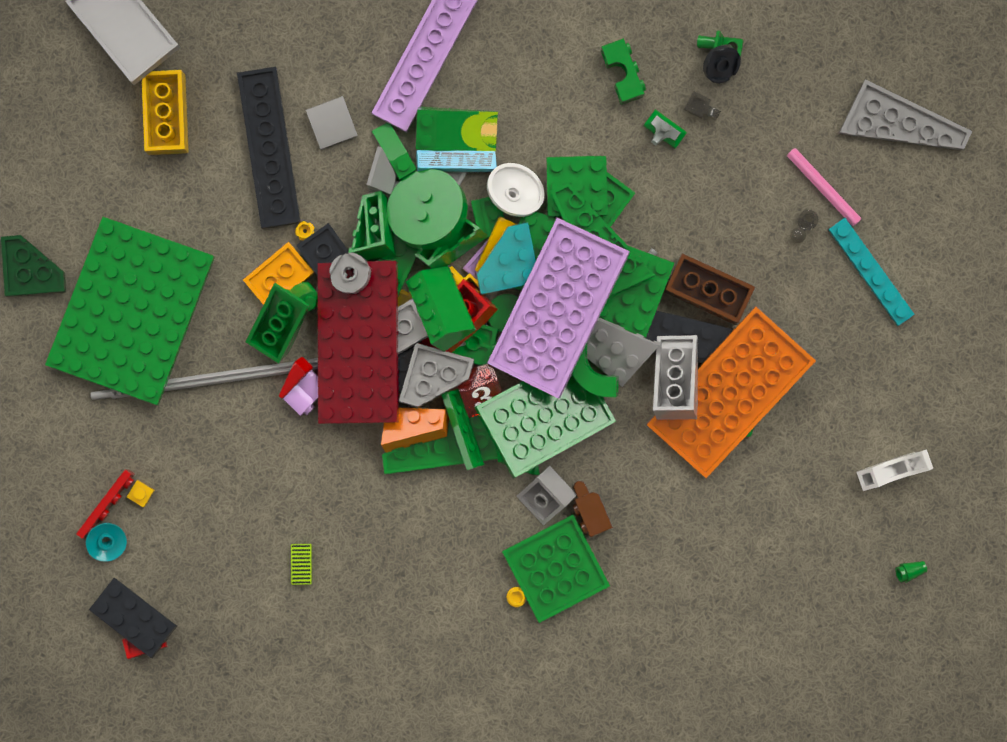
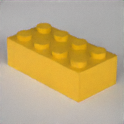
[142,70,189,155]

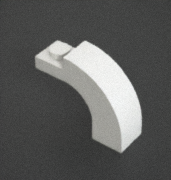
[857,450,933,491]

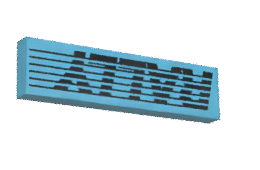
[416,150,497,172]

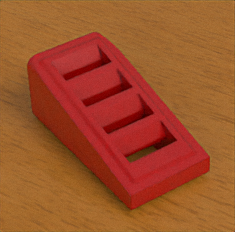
[279,357,313,399]

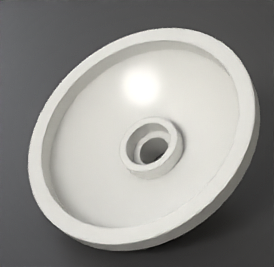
[487,163,544,217]

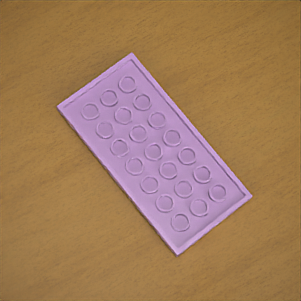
[488,218,630,399]

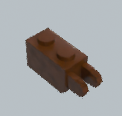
[572,481,613,537]

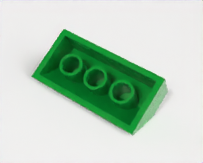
[405,266,476,352]

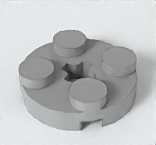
[330,253,371,294]

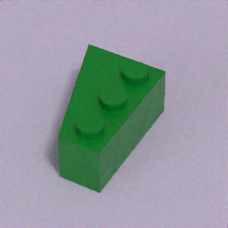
[348,191,395,261]
[415,219,488,269]

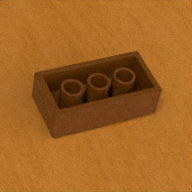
[664,253,755,325]

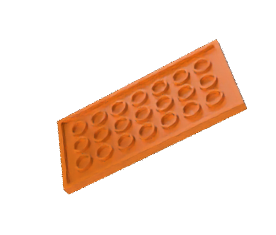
[647,306,816,478]

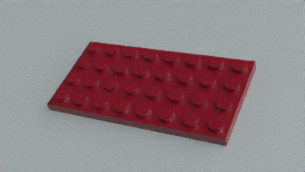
[318,261,399,424]

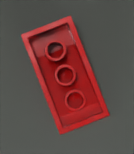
[418,279,498,353]

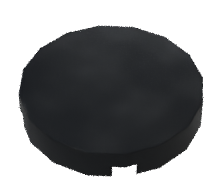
[703,45,741,84]

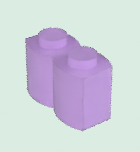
[284,370,318,416]

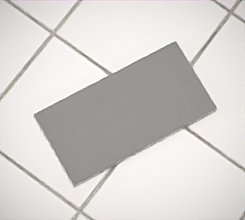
[65,0,180,85]

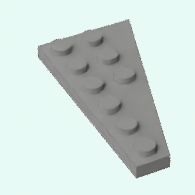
[838,79,972,150]

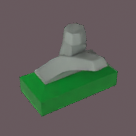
[643,109,687,149]

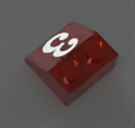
[458,364,502,418]

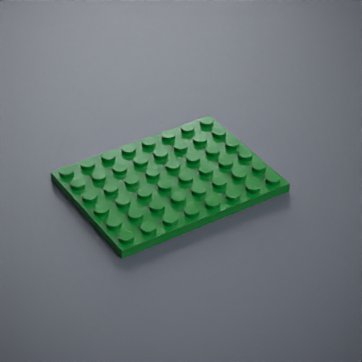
[45,217,215,406]

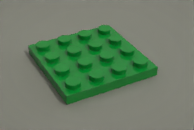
[502,514,610,623]

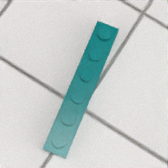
[828,218,914,326]

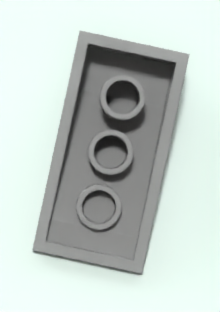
[653,335,698,420]

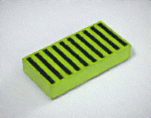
[291,544,312,585]

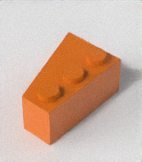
[381,408,449,453]

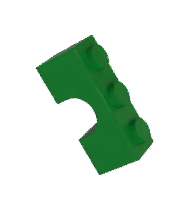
[600,38,646,105]

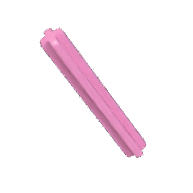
[787,148,861,226]

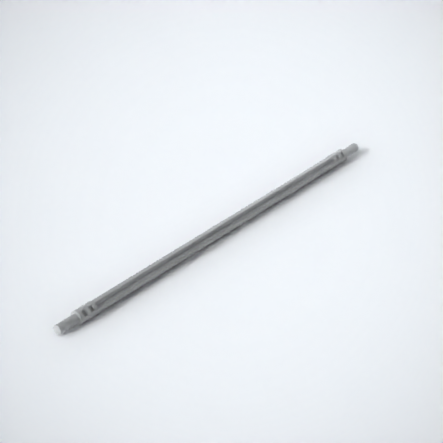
[91,342,466,400]

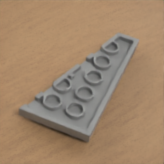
[587,318,660,387]

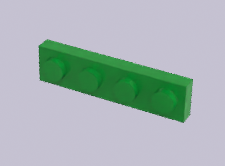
[442,389,484,470]

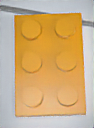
[243,242,315,305]

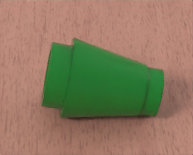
[895,561,927,583]

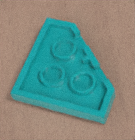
[476,222,536,294]

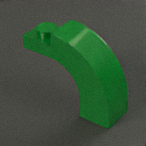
[572,343,619,397]

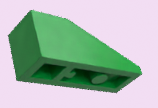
[372,123,417,181]

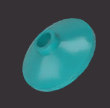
[86,523,127,562]

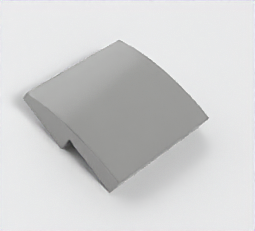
[306,96,357,149]

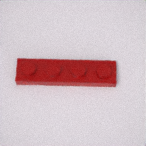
[76,469,135,539]

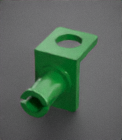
[697,31,744,57]

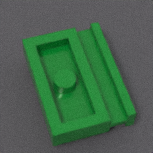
[471,197,504,238]

